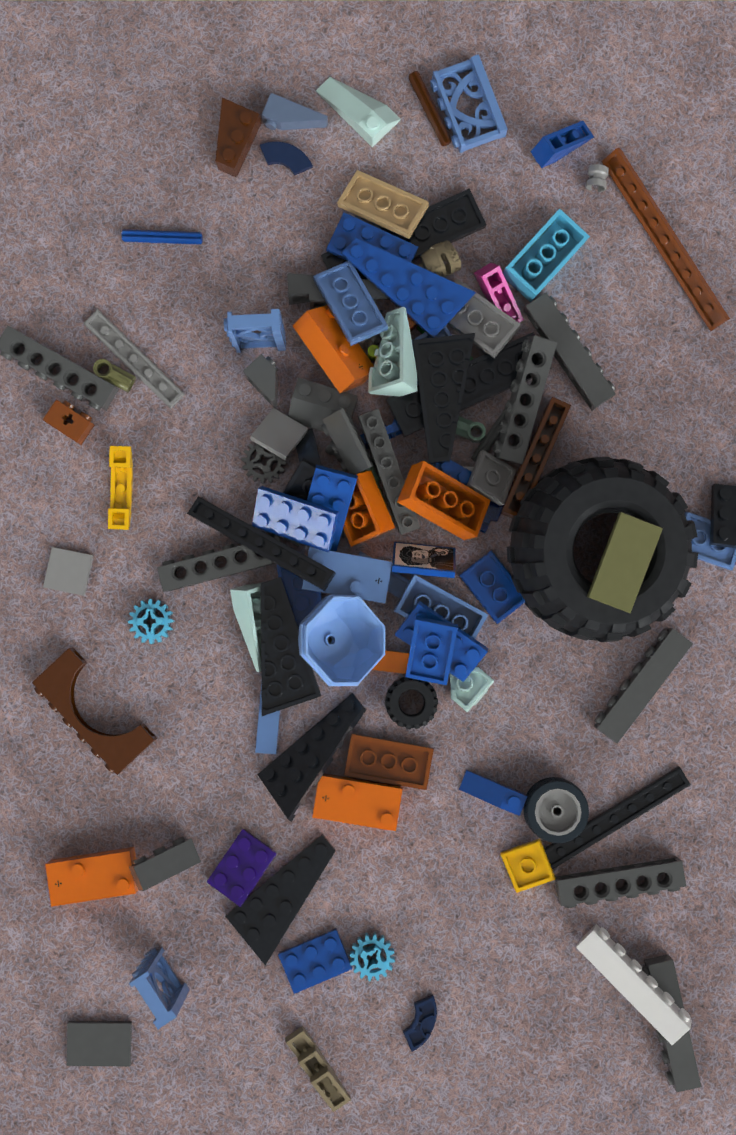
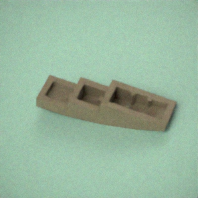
[285,1026,351,1112]

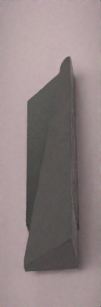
[287,273,388,310]

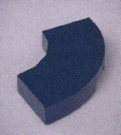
[260,142,313,176]
[403,994,437,1052]

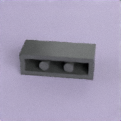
[129,837,201,891]

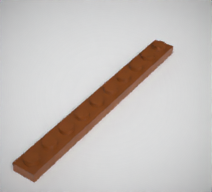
[601,148,730,332]

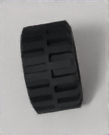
[385,677,438,729]

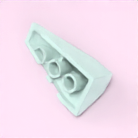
[316,77,401,147]
[368,306,417,397]
[230,582,264,672]

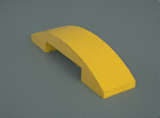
[108,446,133,530]

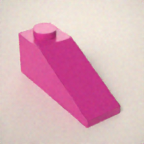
[474,263,524,323]

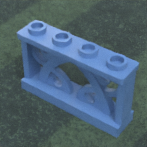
[430,54,508,153]
[224,309,286,353]
[129,947,190,1029]

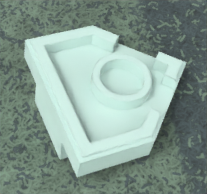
[449,667,494,713]

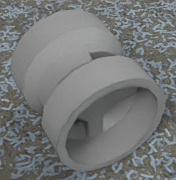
[586,164,609,192]

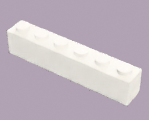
[576,924,692,1045]

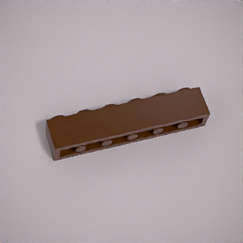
[499,397,571,518]

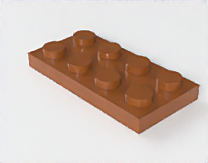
[344,733,434,790]

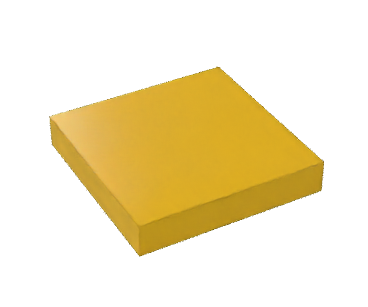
[500,838,556,893]

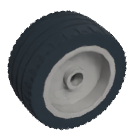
[523,777,589,843]

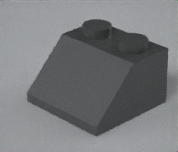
[243,354,279,408]

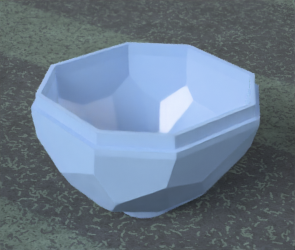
[298,594,385,686]

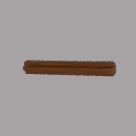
[409,71,452,147]

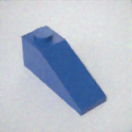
[530,121,594,168]
[459,770,527,816]

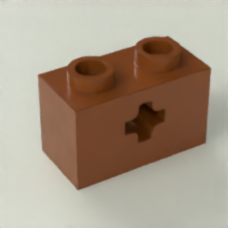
[43,399,95,445]

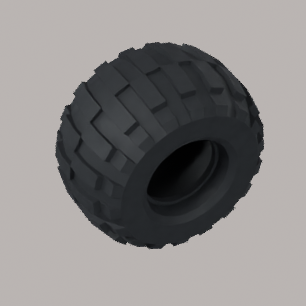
[507,457,698,642]

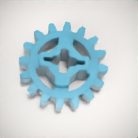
[128,599,175,644]
[349,932,395,981]

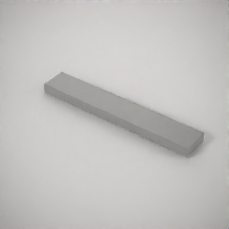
[83,309,185,409]

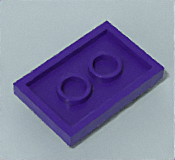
[207,829,277,907]

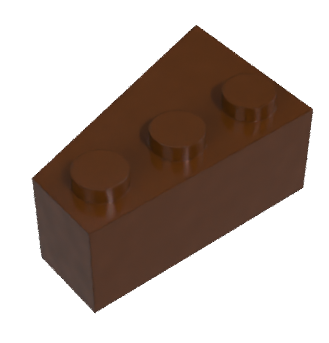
[215,98,262,178]

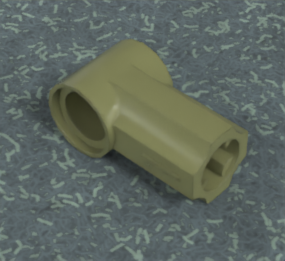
[93,359,136,393]

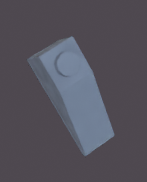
[262,93,328,130]

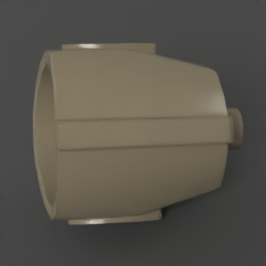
[418,240,461,277]

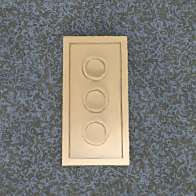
[337,170,429,239]

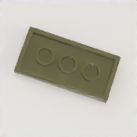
[587,512,663,613]

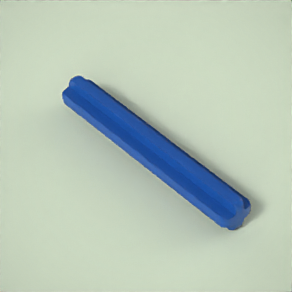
[121,229,203,244]

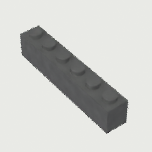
[523,293,616,411]
[594,628,693,743]
[642,955,702,1092]

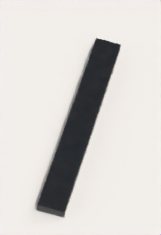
[187,496,336,591]
[544,766,691,869]

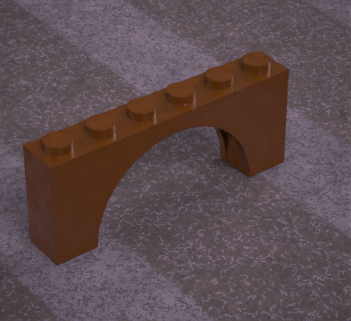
[32,648,158,775]

